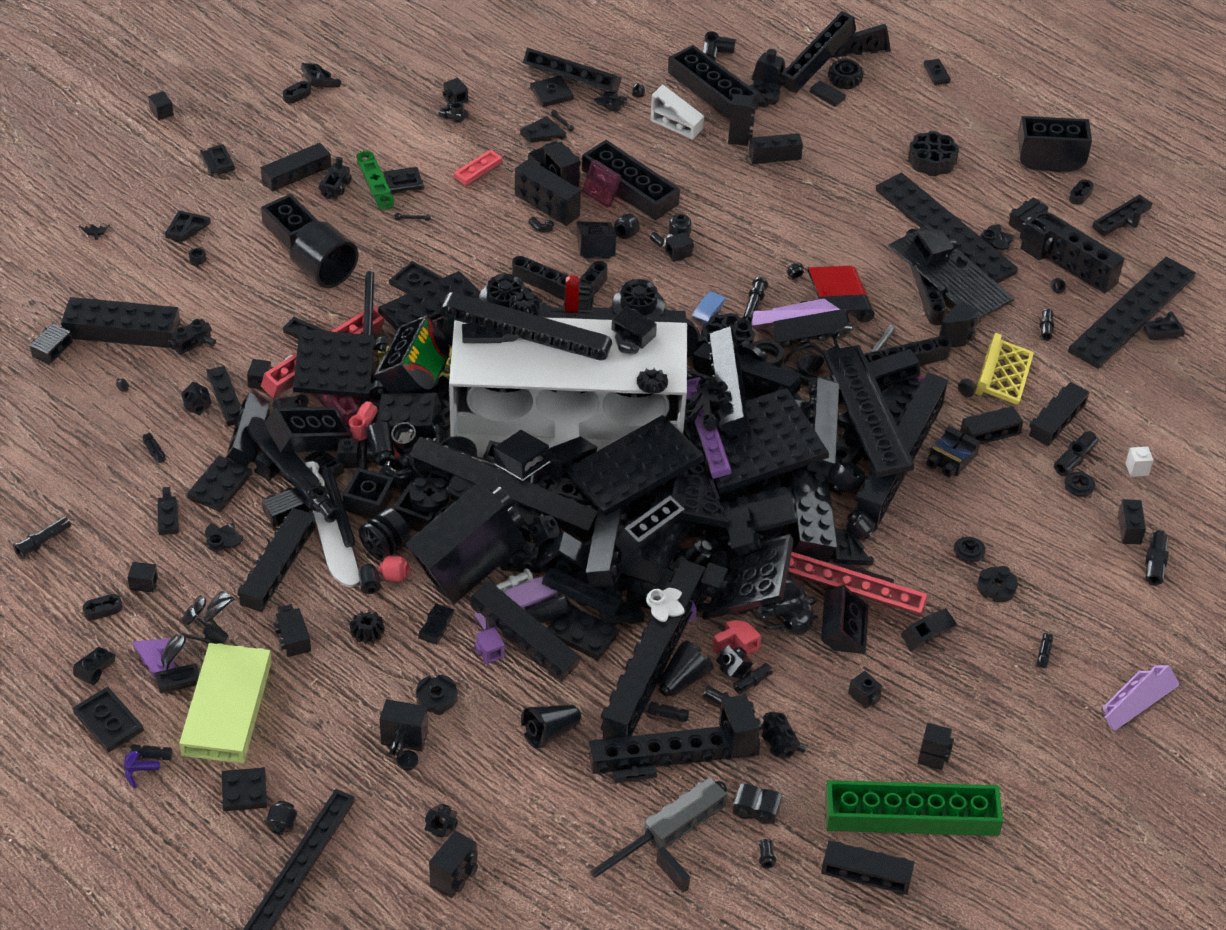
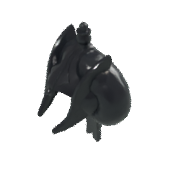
[756,577,818,636]

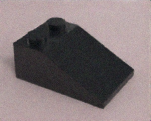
[576,221,616,259]

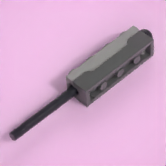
[590,777,727,878]

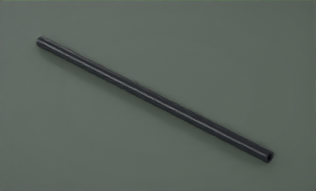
[358,271,375,470]

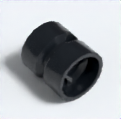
[391,422,419,455]

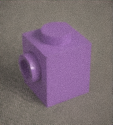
[474,627,505,664]

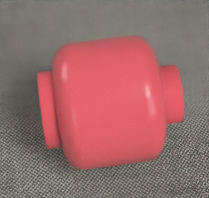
[379,556,410,582]

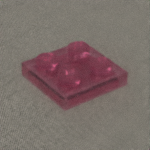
[582,160,621,207]

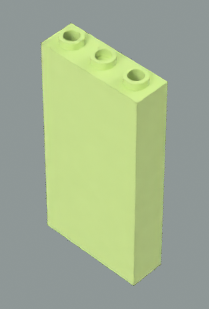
[179,643,272,764]

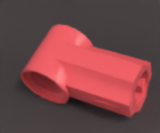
[349,401,378,440]

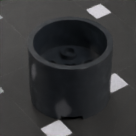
[289,220,359,288]

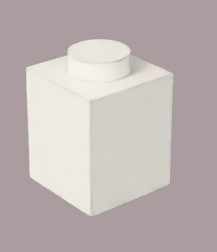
[1126,446,1153,477]

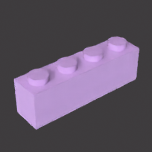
[475,575,558,630]

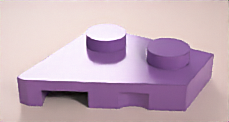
[133,638,174,678]

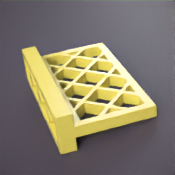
[974,333,1034,405]

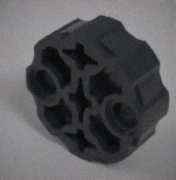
[908,131,959,176]
[701,313,755,344]

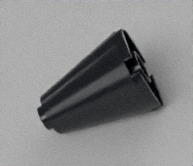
[658,640,714,697]
[521,705,581,748]

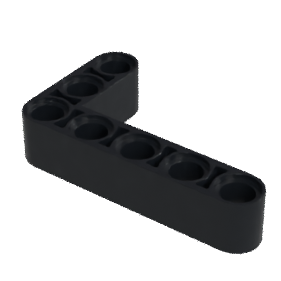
[512,256,608,299]

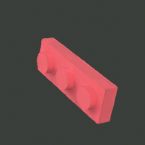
[454,149,502,186]

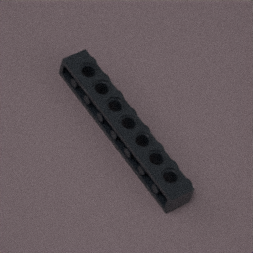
[589,727,761,774]

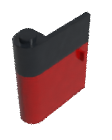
[807,265,875,322]

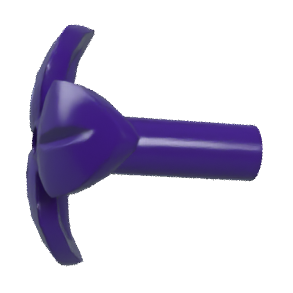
[124,752,160,788]

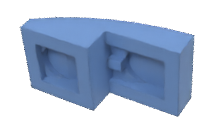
[692,291,726,323]

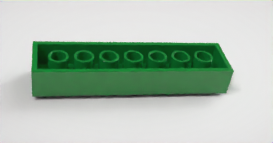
[825,780,1003,836]

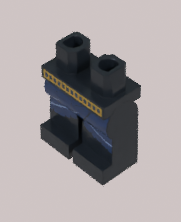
[926,426,980,478]

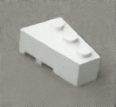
[650,84,704,139]

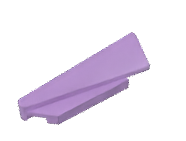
[752,299,839,329]
[1103,665,1179,731]

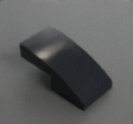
[418,604,454,645]

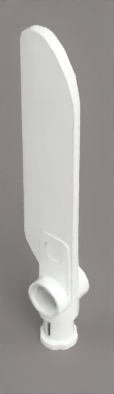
[305,461,360,588]

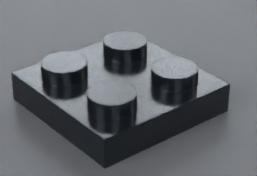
[222,767,267,812]

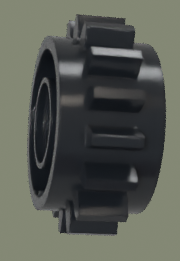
[828,59,864,89]

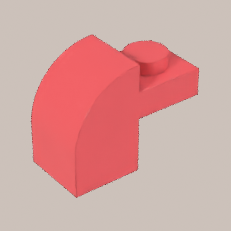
[712,620,761,655]

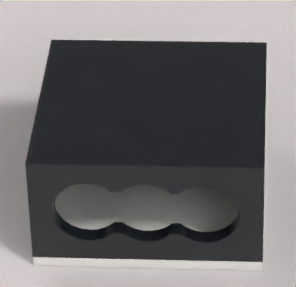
[493,430,550,481]

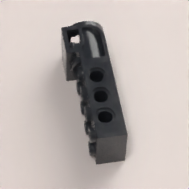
[1020,211,1124,294]

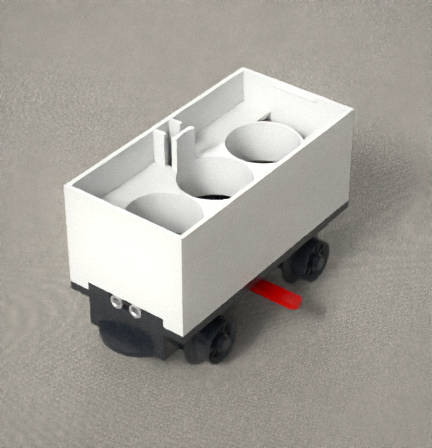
[443,273,699,458]

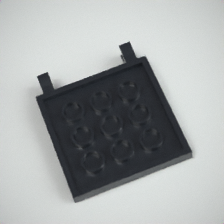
[293,329,387,398]
[696,534,794,620]

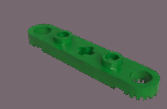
[357,150,394,210]

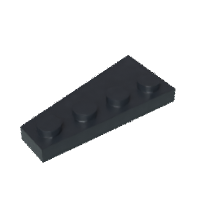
[831,23,891,58]

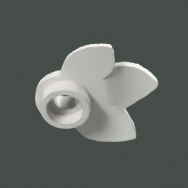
[646,588,685,622]

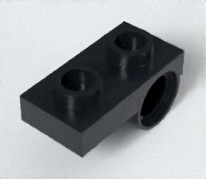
[73,647,116,685]

